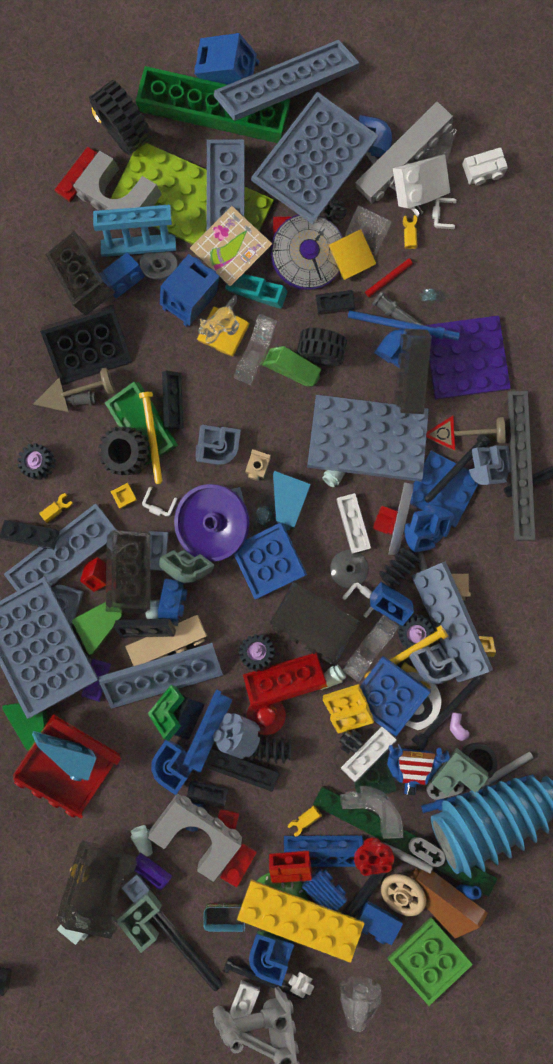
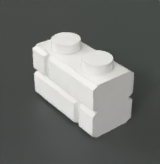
[462,148,507,185]

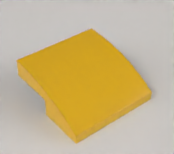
[328,229,376,280]
[197,307,249,357]
[323,684,374,734]

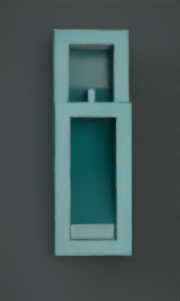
[225,274,288,309]

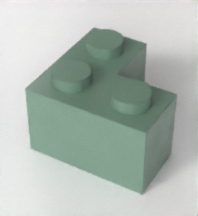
[432,748,488,796]
[116,890,162,953]

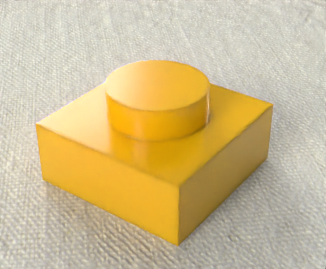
[111,483,137,509]
[479,636,496,657]

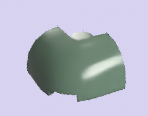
[159,549,214,583]

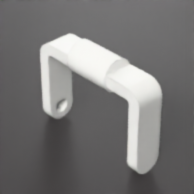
[432,197,456,229]
[142,486,178,517]
[342,583,373,618]

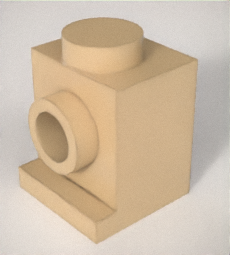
[245,449,271,481]

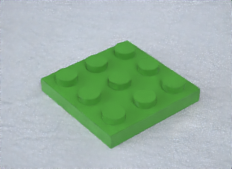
[388,917,473,1006]

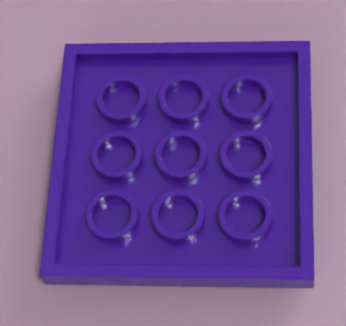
[425,316,511,400]

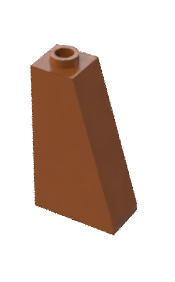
[406,868,488,938]

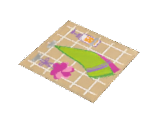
[190,206,272,286]

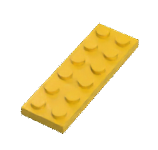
[237,879,364,963]

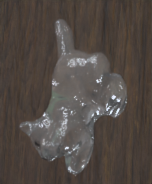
[198,295,239,344]

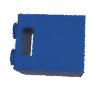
[194,33,259,85]
[160,254,219,327]

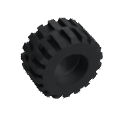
[296,328,347,367]
[98,427,151,475]

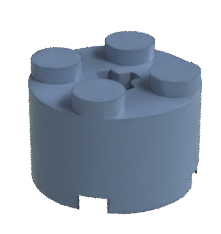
[213,713,260,759]

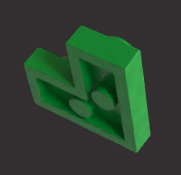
[148,685,184,741]

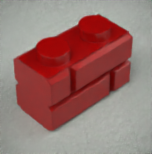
[269,851,312,883]

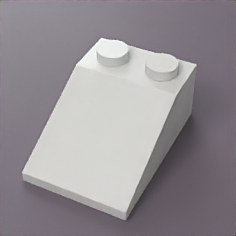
[393,155,450,208]

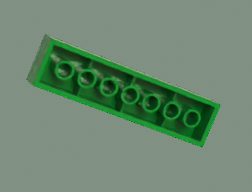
[136,66,290,143]

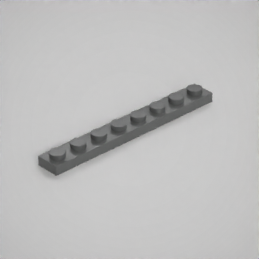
[507,391,535,541]

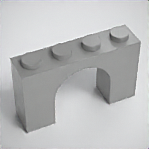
[73,151,162,230]
[148,793,242,882]

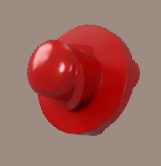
[247,702,286,735]
[354,837,394,876]

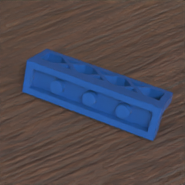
[182,689,233,772]
[284,836,363,867]

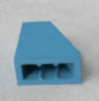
[273,471,310,530]

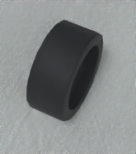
[461,743,498,779]

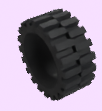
[89,80,152,155]

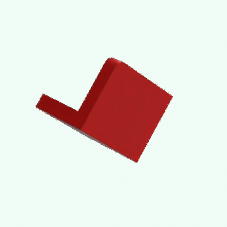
[373,506,398,535]
[80,557,111,592]

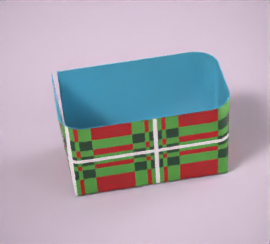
[204,904,245,932]

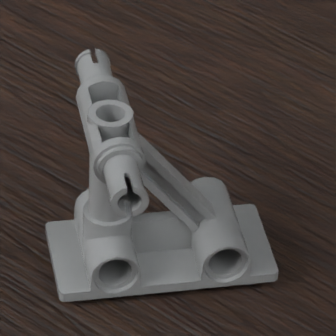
[212,987,300,1064]

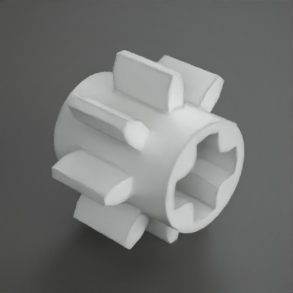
[289,972,314,998]

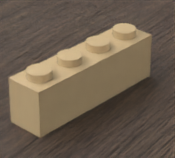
[125,615,207,666]

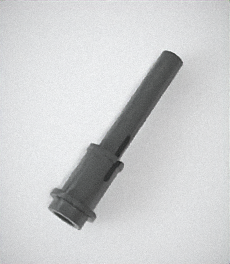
[35,391,96,406]

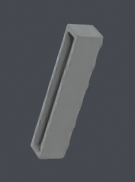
[355,102,453,204]

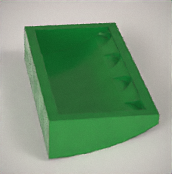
[105,382,178,465]

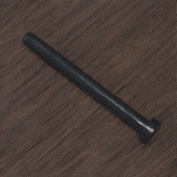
[223,957,308,1000]

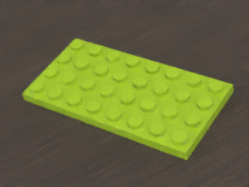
[111,143,274,244]

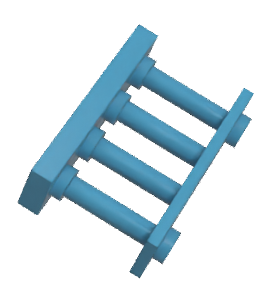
[93,205,176,257]

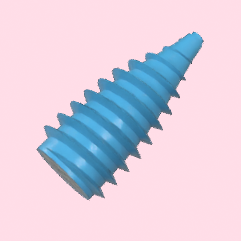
[431,776,553,878]

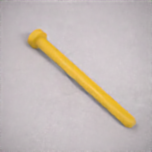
[139,392,162,484]
[364,625,448,678]

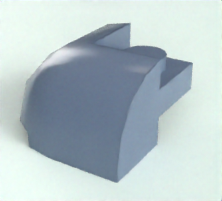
[196,425,241,465]
[469,446,511,485]
[409,643,463,684]

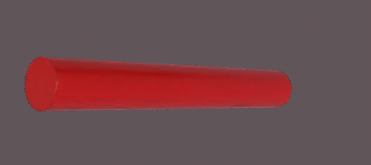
[365,258,413,298]

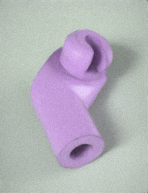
[450,712,469,741]

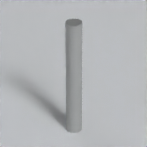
[482,752,533,787]
[381,841,434,874]

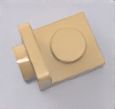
[452,574,471,601]

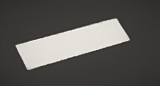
[388,483,414,555]

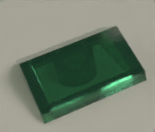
[353,753,397,801]

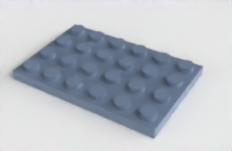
[251,92,378,224]
[307,395,429,482]
[0,577,99,719]

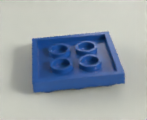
[410,451,478,527]
[234,522,307,599]
[360,656,431,737]

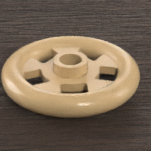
[381,874,426,916]

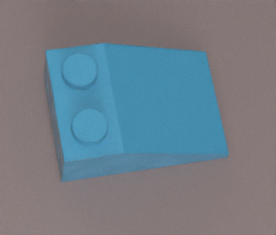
[32,731,96,781]

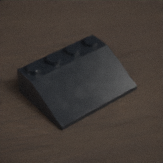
[40,304,132,385]

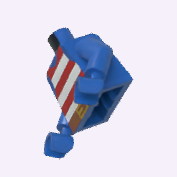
[387,744,450,795]

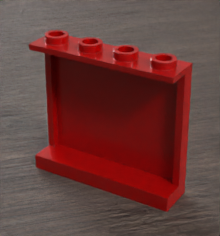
[13,714,121,819]

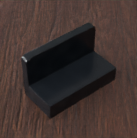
[173,694,204,740]

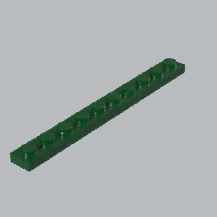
[313,786,497,897]

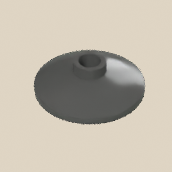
[140,251,177,279]
[330,550,368,588]

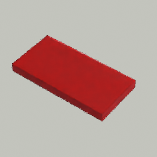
[243,652,328,710]

